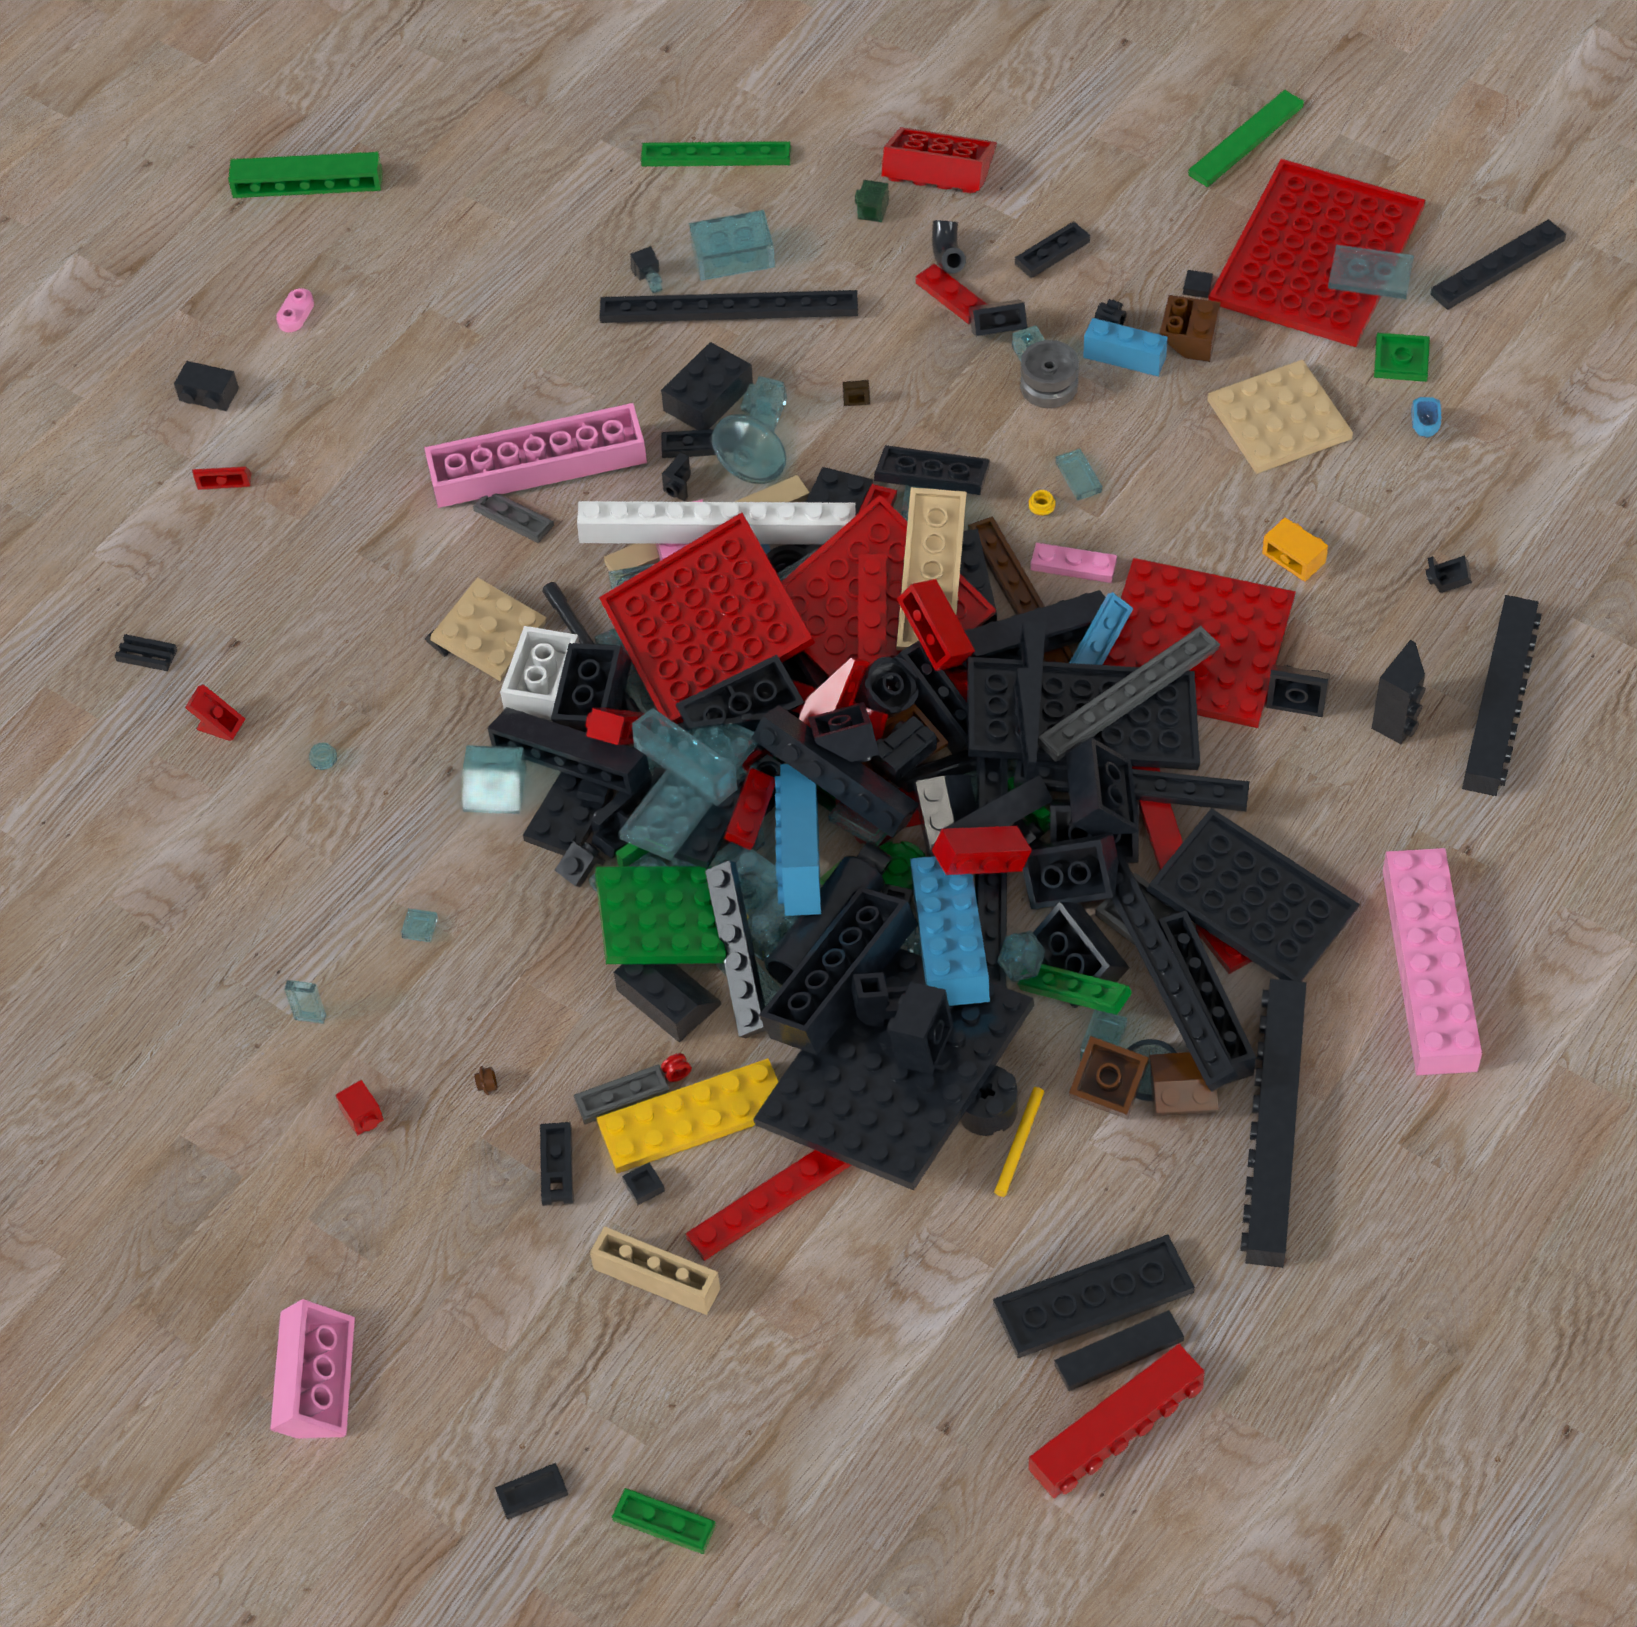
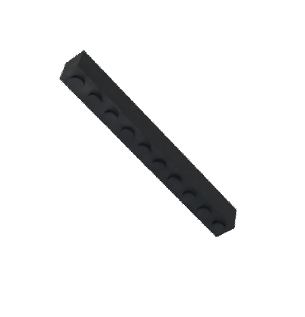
[1240,978,1307,1268]

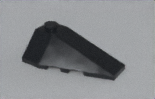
[675,655,804,730]

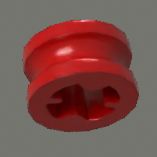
[661,1053,692,1082]

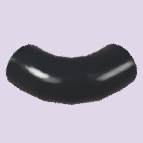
[932,220,966,273]

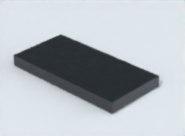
[874,445,990,495]

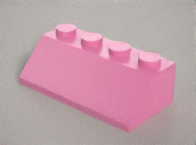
[270,1299,355,1439]

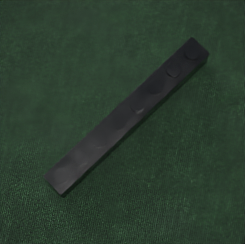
[1462,595,1542,796]

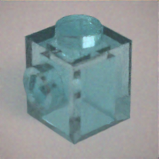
[997,931,1046,982]

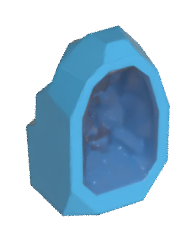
[1411,397,1442,438]

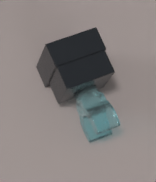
[630,246,663,294]

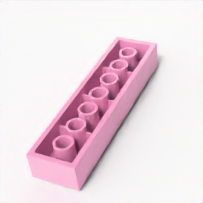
[424,403,647,508]
[1383,848,1482,1075]

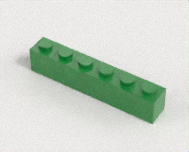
[228,152,383,198]

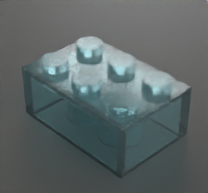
[689,210,775,281]

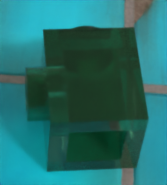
[855,180,889,223]

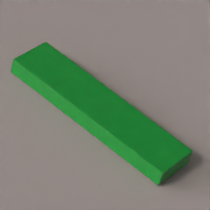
[1017,962,1132,1015]

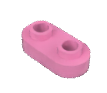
[276,288,314,333]

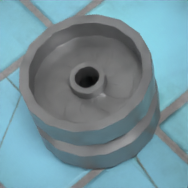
[1020,340,1079,408]

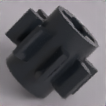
[1094,299,1127,325]

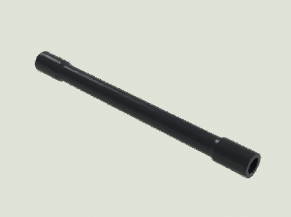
[542,582,642,713]

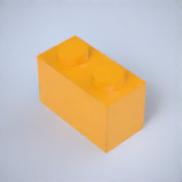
[1262,517,1328,582]

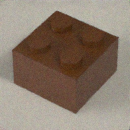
[1069,1036,1149,1120]

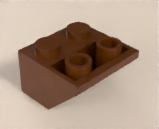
[1159,295,1221,362]

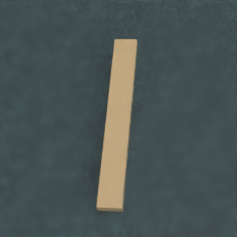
[604,475,810,581]

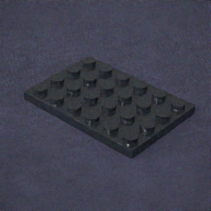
[1146,808,1360,982]

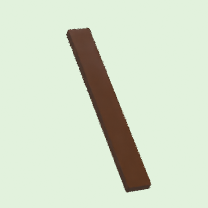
[968,516,1073,663]

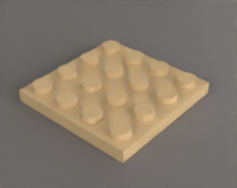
[1208,359,1353,474]

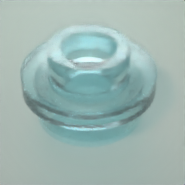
[309,743,337,770]

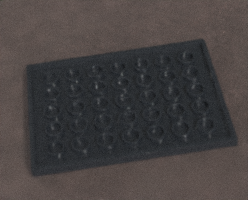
[753,948,1034,1191]

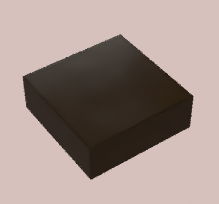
[842,380,870,406]

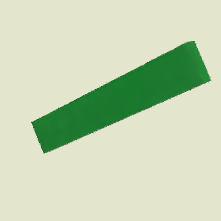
[1188,89,1304,188]
[641,141,791,167]

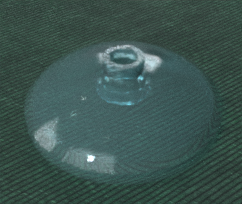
[712,414,786,484]

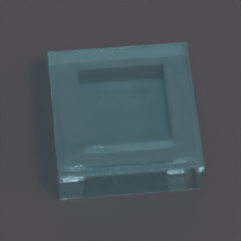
[401,908,438,942]

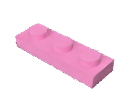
[1031,543,1117,583]

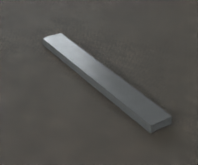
[1038,626,1220,762]

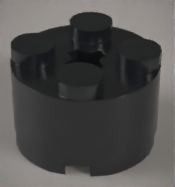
[854,657,919,719]
[960,1065,1018,1136]

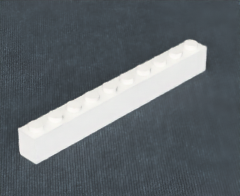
[577,501,855,544]

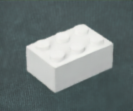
[500,626,579,720]

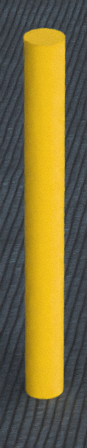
[994,1087,1044,1197]

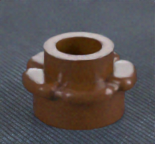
[474,1066,498,1095]

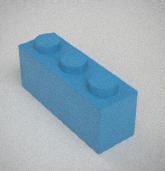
[1083,318,1168,377]

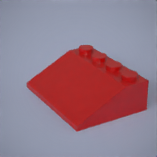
[881,127,997,193]

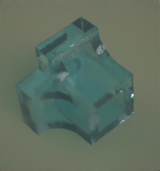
[741,376,788,431]

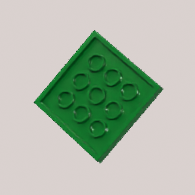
[595,866,726,964]

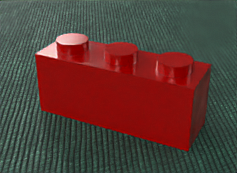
[897,579,975,671]
[932,826,1032,875]

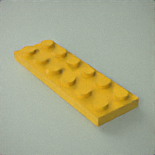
[596,1058,778,1174]

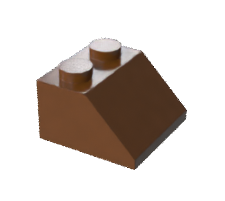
[1149,1052,1219,1116]

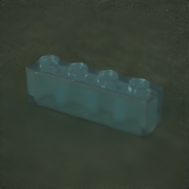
[632,708,737,806]

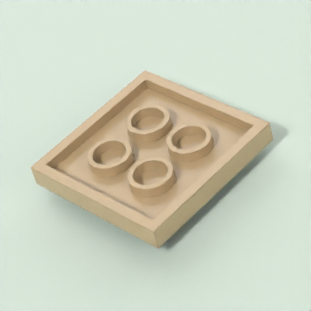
[431,577,547,681]

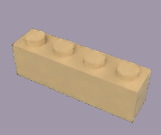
[590,1226,720,1315]

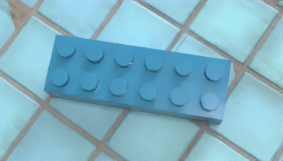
[775,764,821,916]
[910,856,990,1006]

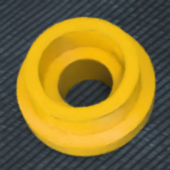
[1028,490,1056,516]

